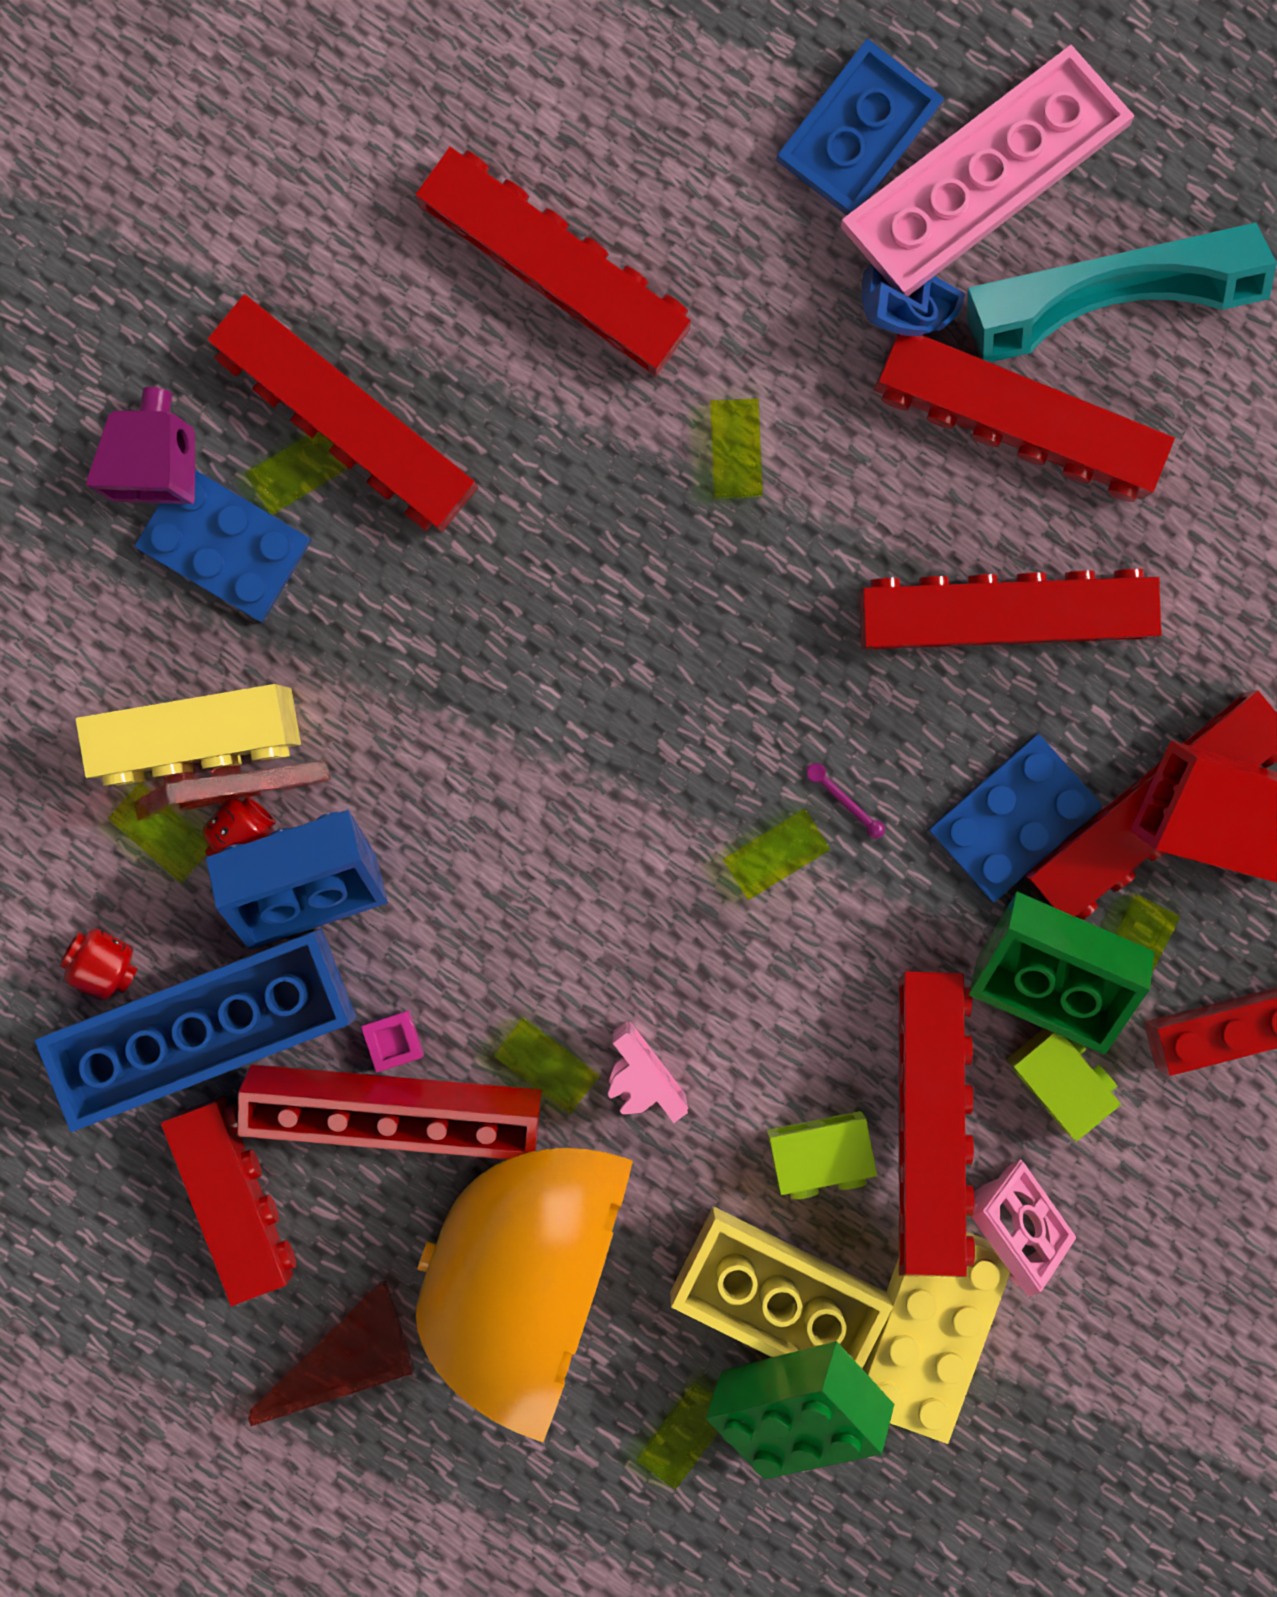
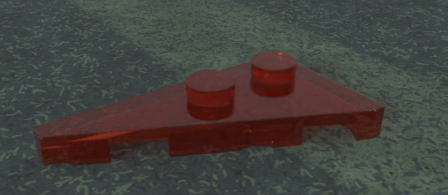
[134,761,330,821]
[248,1280,415,1426]

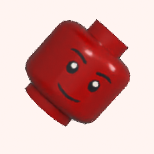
[202,797,276,856]
[59,928,138,1001]

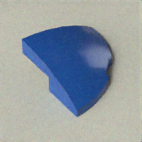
[862,264,965,336]

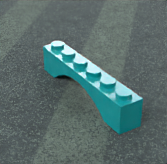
[967,222,1277,362]

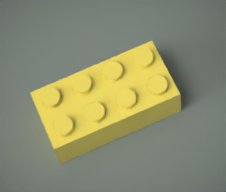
[75,684,301,786]
[670,1206,893,1368]
[862,1232,1010,1444]

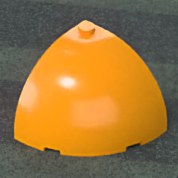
[416,1148,633,1443]

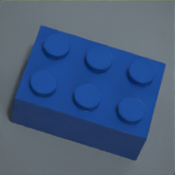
[206,809,388,950]

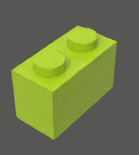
[1005,1028,1122,1142]
[767,1111,878,1199]

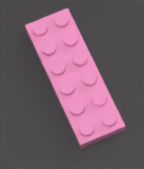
[841,45,1134,297]

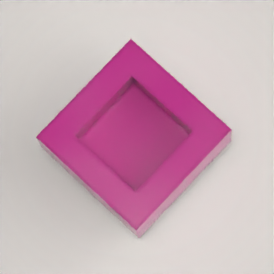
[361,1009,424,1073]

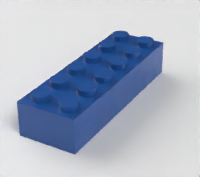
[34,928,357,1132]

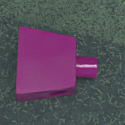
[86,387,195,504]

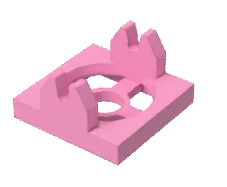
[608,1021,688,1123]
[966,1159,1076,1297]

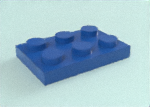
[776,38,945,216]
[134,470,312,623]
[927,733,1103,903]

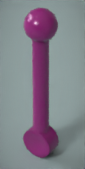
[807,763,886,839]

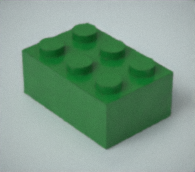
[969,892,1154,1055]
[705,1341,895,1479]

